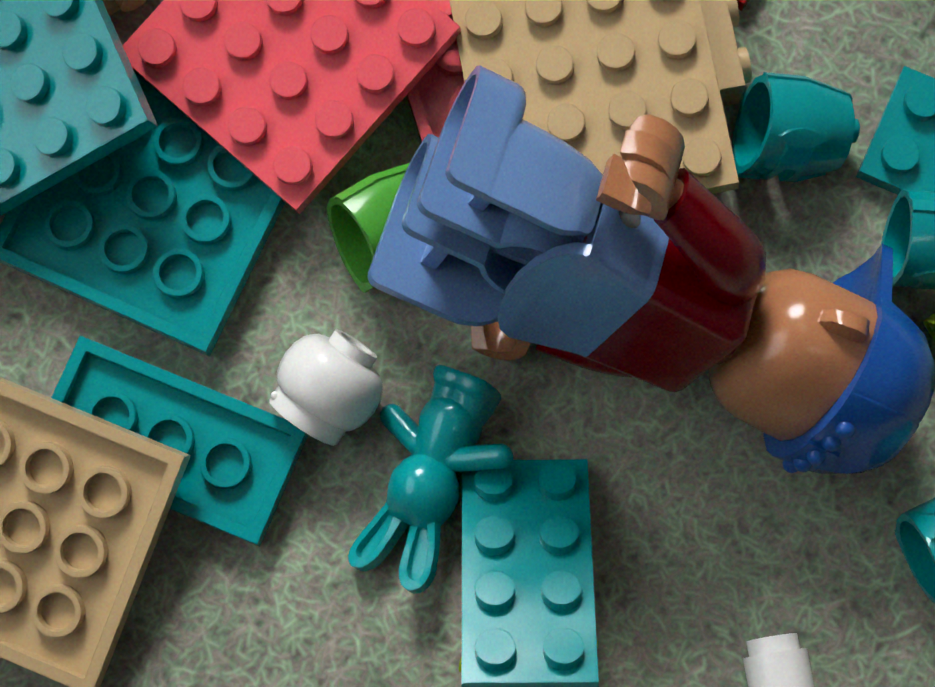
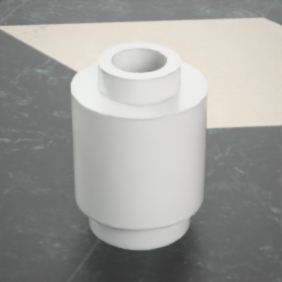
[743,633,814,687]

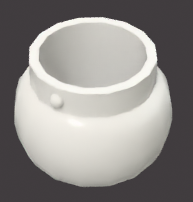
[269,329,383,446]

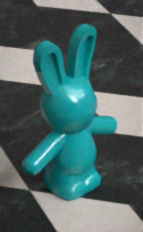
[348,364,514,594]

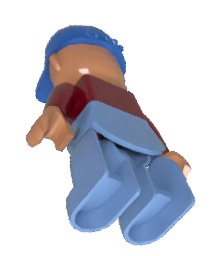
[367,66,935,474]

